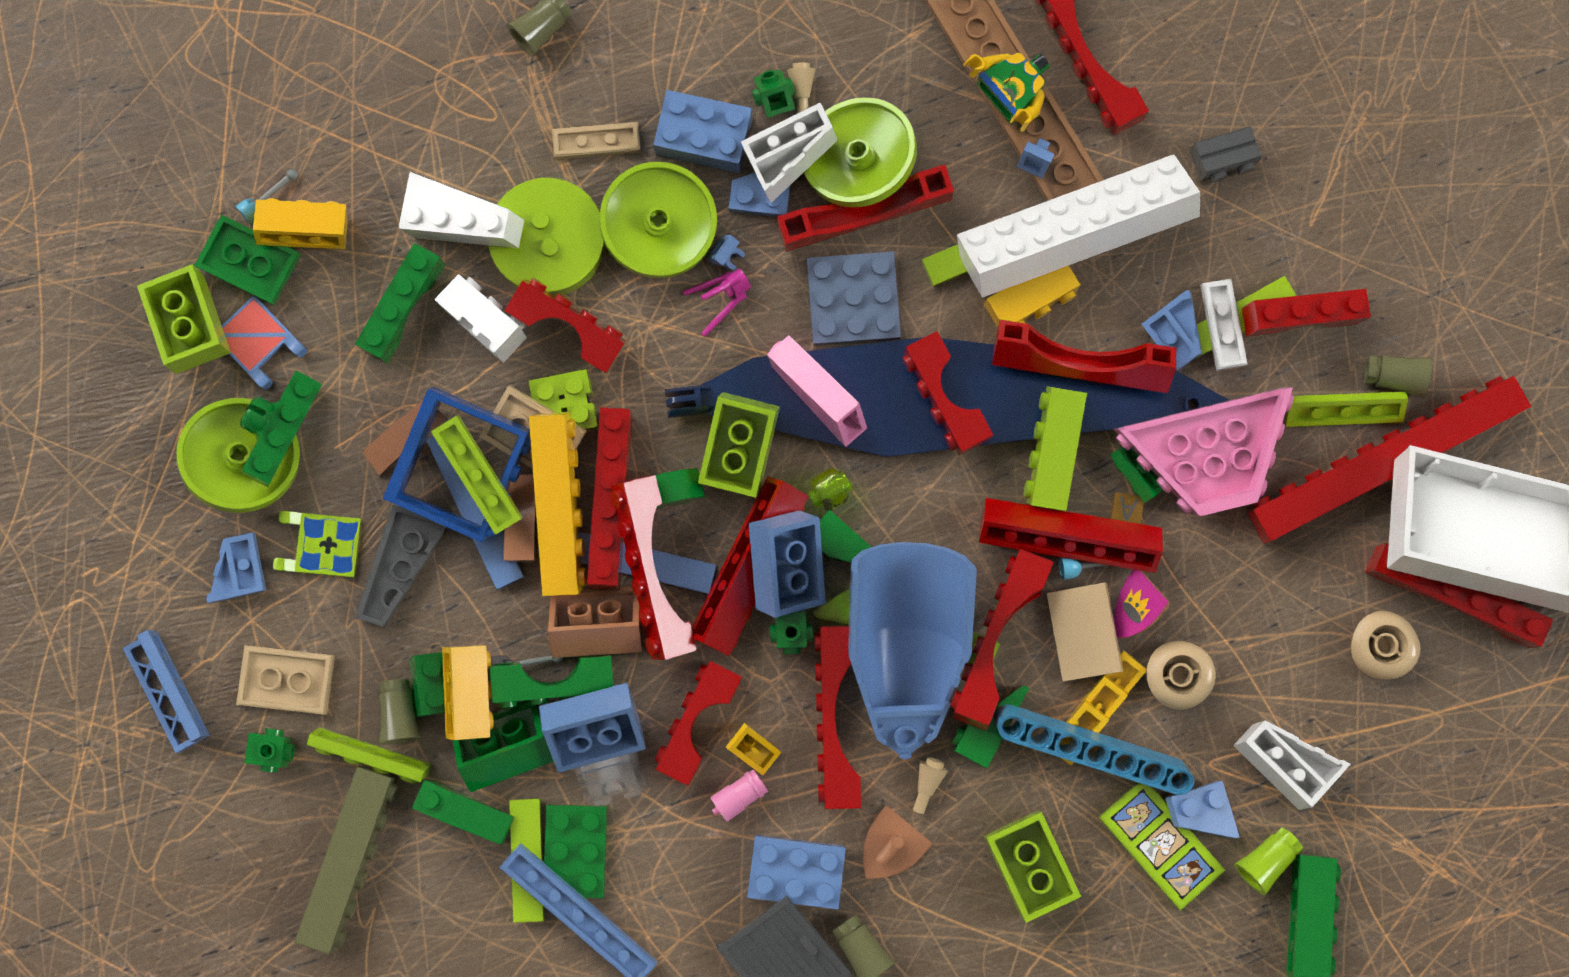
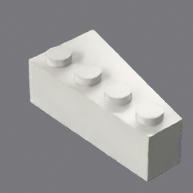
[399,172,524,248]

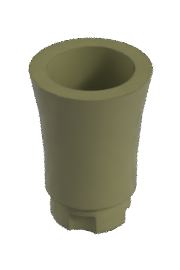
[506,0,572,56]
[1363,355,1432,398]
[379,679,422,744]
[832,915,896,977]

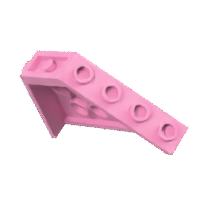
[1114,387,1294,516]

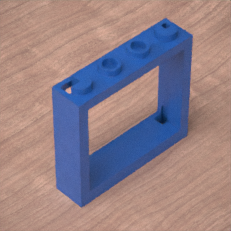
[383,387,531,542]

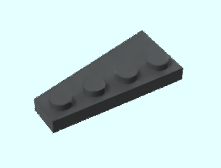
[355,505,448,627]

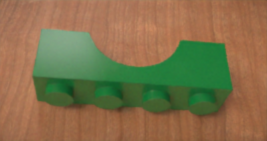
[355,243,446,364]
[489,654,613,708]

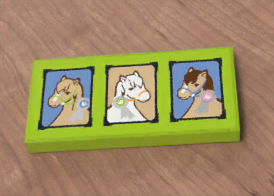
[1098,782,1225,911]

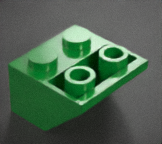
[409,652,445,717]

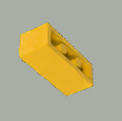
[253,198,348,249]
[984,266,1080,328]
[442,645,494,740]

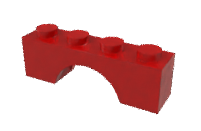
[504,278,626,373]
[1241,289,1371,337]
[902,331,993,456]
[654,661,743,786]

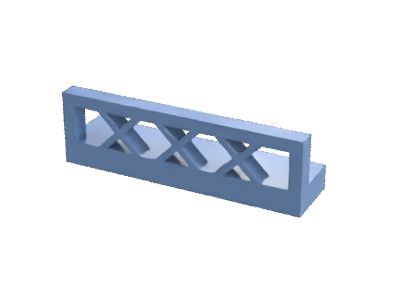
[123,630,210,753]

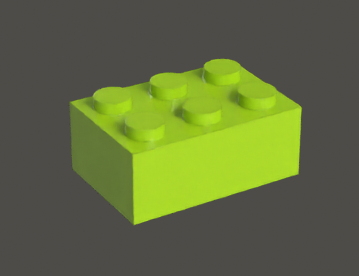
[137,264,231,374]
[698,392,780,498]
[983,810,1081,923]

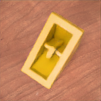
[726,723,781,775]

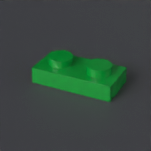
[1110,447,1163,503]

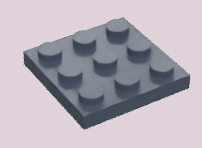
[807,251,901,346]

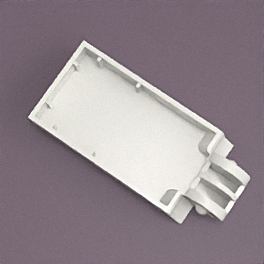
[1387,445,1569,613]

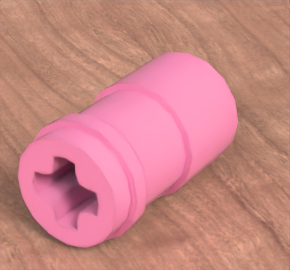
[710,769,768,822]

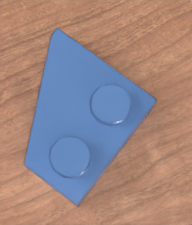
[729,173,790,217]
[1142,289,1202,371]
[206,532,267,604]

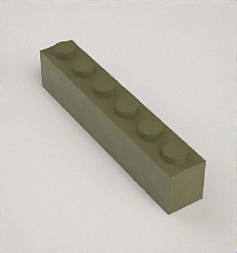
[295,766,398,954]

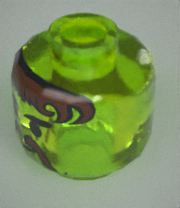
[807,468,853,511]

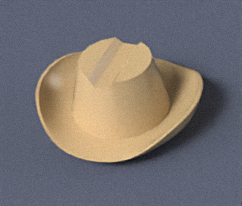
[1351,611,1421,680]
[1147,641,1216,710]

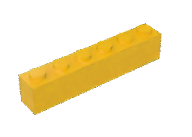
[529,412,587,596]

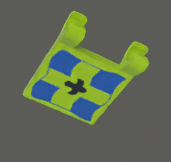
[273,511,362,578]

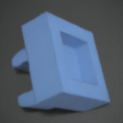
[1016,138,1054,179]
[706,235,745,270]

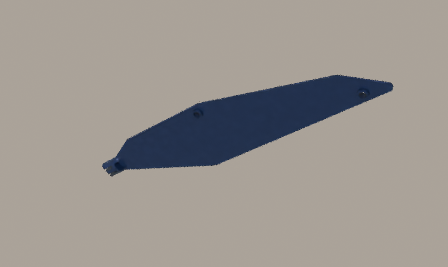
[665,337,1229,457]

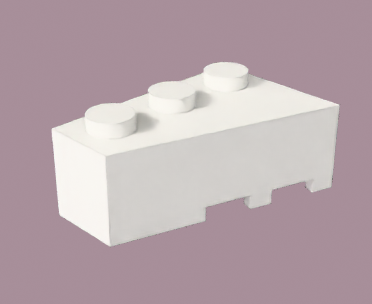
[741,103,837,203]
[434,274,527,363]
[1233,720,1350,810]

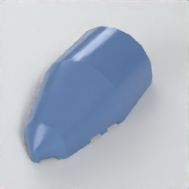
[848,542,977,759]

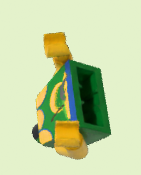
[963,53,1050,132]

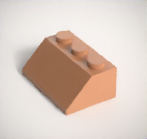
[548,586,642,658]

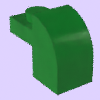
[655,468,705,510]

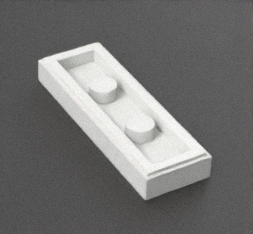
[1200,279,1248,371]

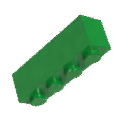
[1286,854,1341,977]

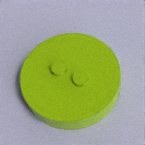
[488,178,606,296]

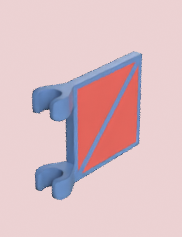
[222,296,308,390]

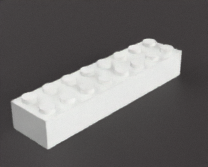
[957,154,1200,298]

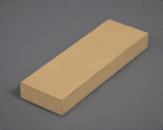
[552,122,641,160]

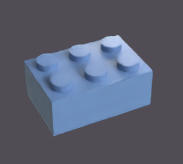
[653,90,753,173]
[749,510,826,618]
[539,683,646,773]
[747,834,846,909]

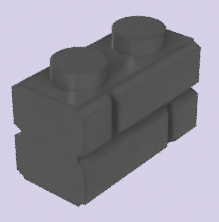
[1190,126,1261,183]

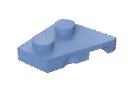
[1165,781,1240,839]

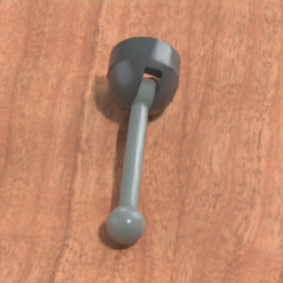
[491,655,564,666]

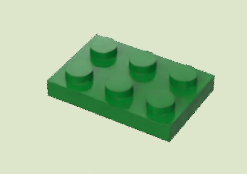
[194,215,301,306]
[544,804,608,898]

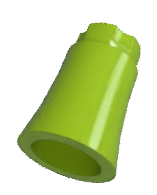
[1234,827,1303,896]

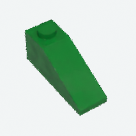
[820,510,871,565]
[951,685,1029,768]
[412,780,514,845]

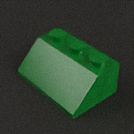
[453,700,554,793]

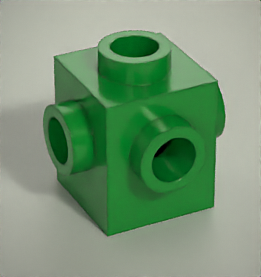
[751,69,795,118]
[770,611,813,655]
[244,728,295,773]

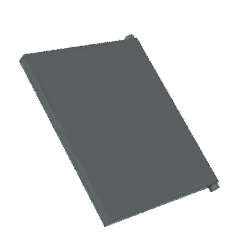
[716,895,852,977]

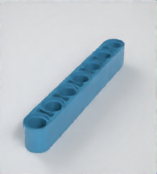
[994,704,1195,795]

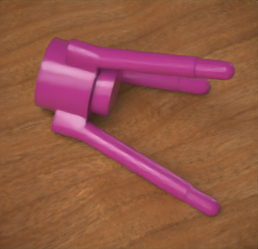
[683,268,751,336]

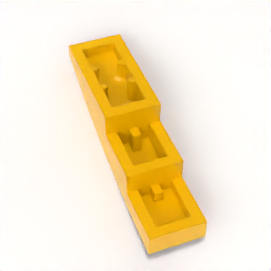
[1060,650,1147,766]

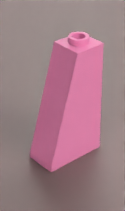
[767,336,867,447]

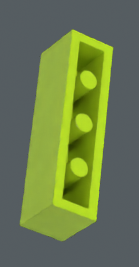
[1023,387,1087,511]

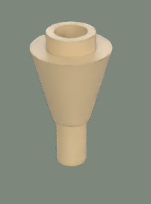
[787,62,816,114]
[913,757,948,814]

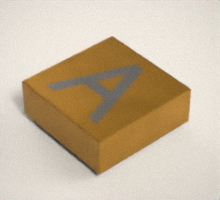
[1110,492,1144,524]

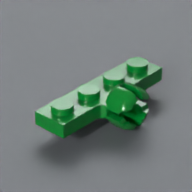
[240,370,322,487]

